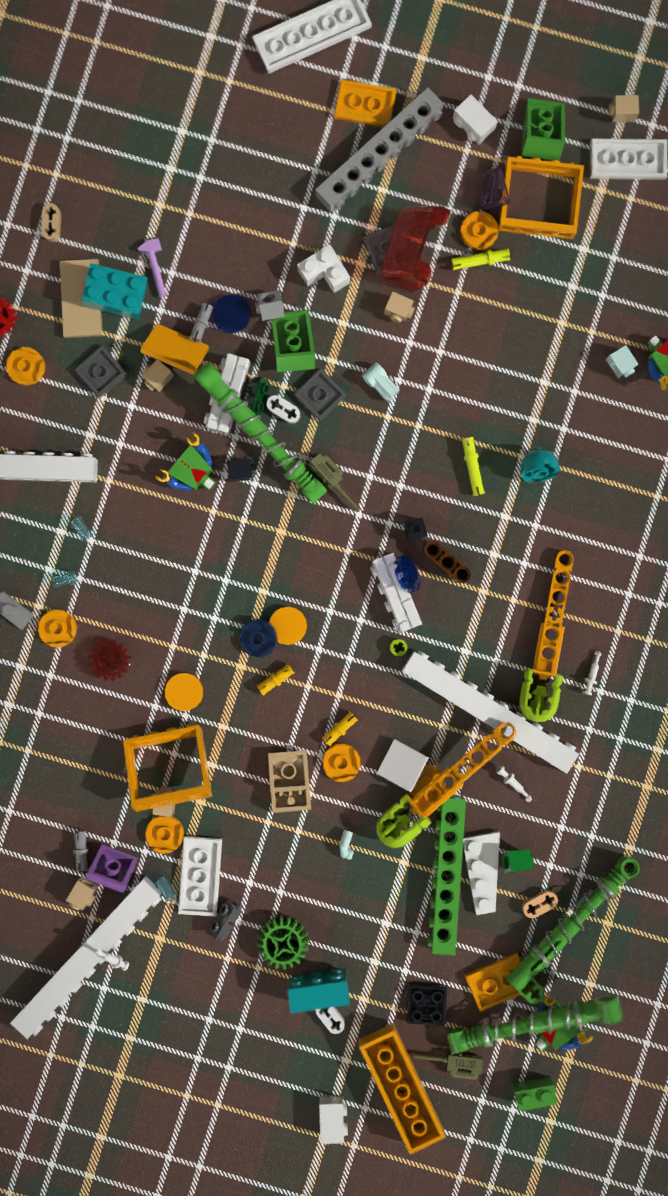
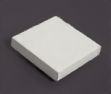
[377,739,429,792]

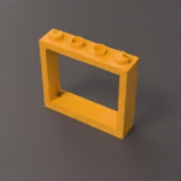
[498,156,584,239]
[123,724,212,812]

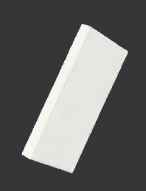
[590,139,667,180]
[178,836,222,917]

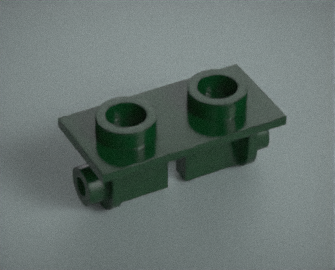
[245,376,270,418]

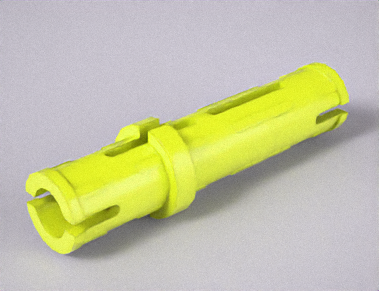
[451,248,510,270]
[461,437,485,496]

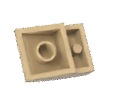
[268,750,311,813]

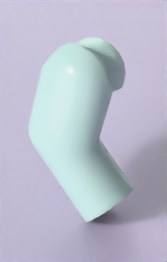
[339,830,354,860]

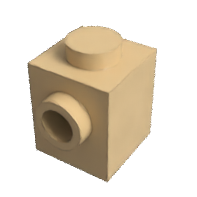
[609,95,639,122]
[384,292,415,323]
[142,360,174,392]
[152,786,176,817]
[66,877,98,910]

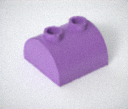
[86,844,138,893]

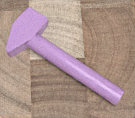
[138,238,167,298]

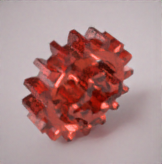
[89,640,132,681]

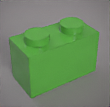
[512,1076,558,1111]

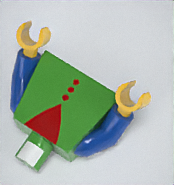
[647,335,668,390]
[155,432,216,491]
[535,991,593,1051]

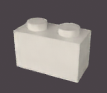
[453,95,498,144]
[319,1096,348,1144]

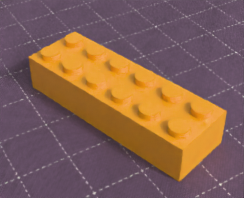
[359,1023,445,1154]

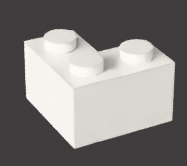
[297,245,350,293]

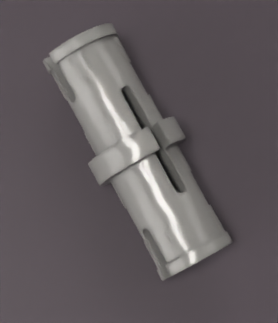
[189,303,213,343]
[73,831,89,872]

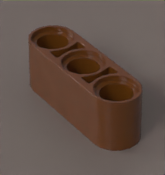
[423,541,471,584]

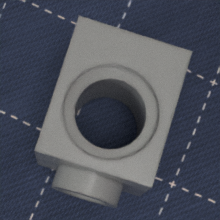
[255,290,285,321]

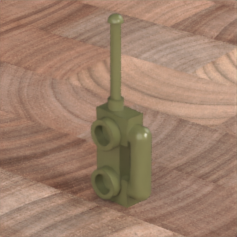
[307,454,360,512]
[412,1052,483,1080]

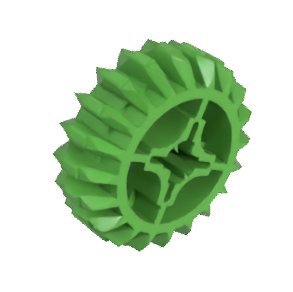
[257,916,309,970]

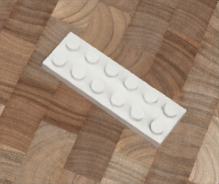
[252,0,372,74]

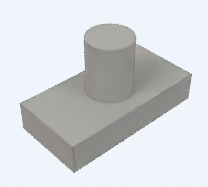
[0,591,35,630]

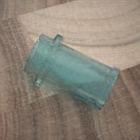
[70,516,93,542]
[51,570,78,588]
[155,875,178,902]

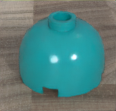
[521,448,561,483]

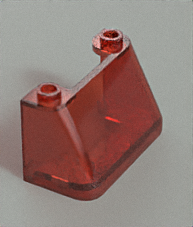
[381,206,452,292]

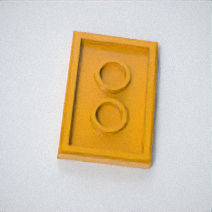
[334,79,397,127]
[141,324,209,375]
[464,952,533,1012]

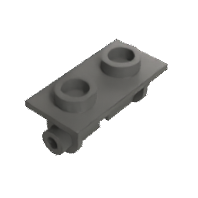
[209,898,242,941]

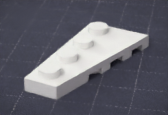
[463,831,500,915]

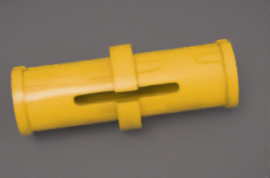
[257,663,294,696]
[322,711,358,746]

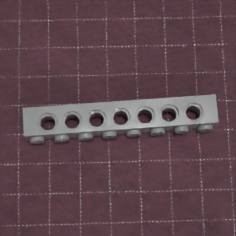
[315,87,444,212]

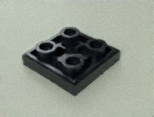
[406,983,447,1026]

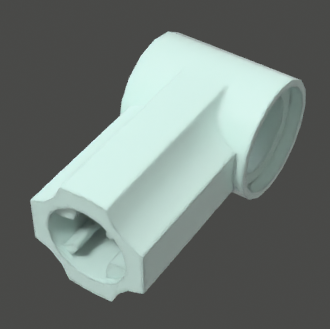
[361,362,400,402]

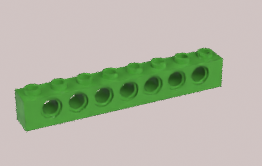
[428,796,466,955]

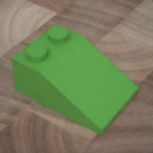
[522,98,565,161]
[272,310,315,372]

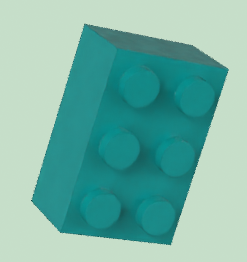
[82,263,148,320]
[288,969,350,1013]

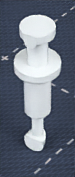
[582,651,601,696]
[496,766,532,802]
[95,949,129,971]

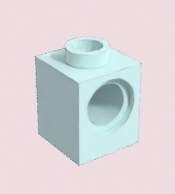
[606,345,638,378]

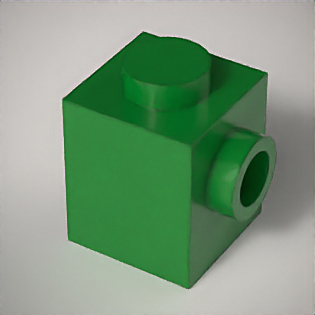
[501,849,534,873]

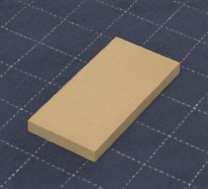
[60,259,103,338]

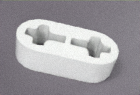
[267,395,300,424]
[316,1007,345,1034]

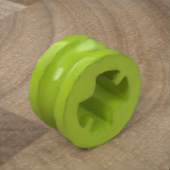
[390,639,407,656]

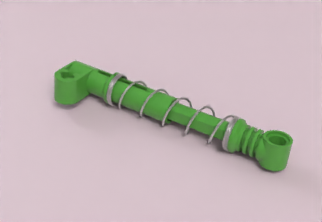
[193,362,327,504]
[506,855,640,1004]
[446,994,622,1054]

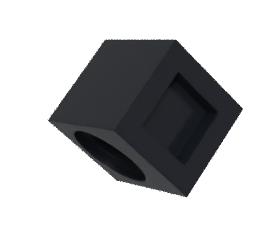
[227,459,256,482]
[403,517,428,542]

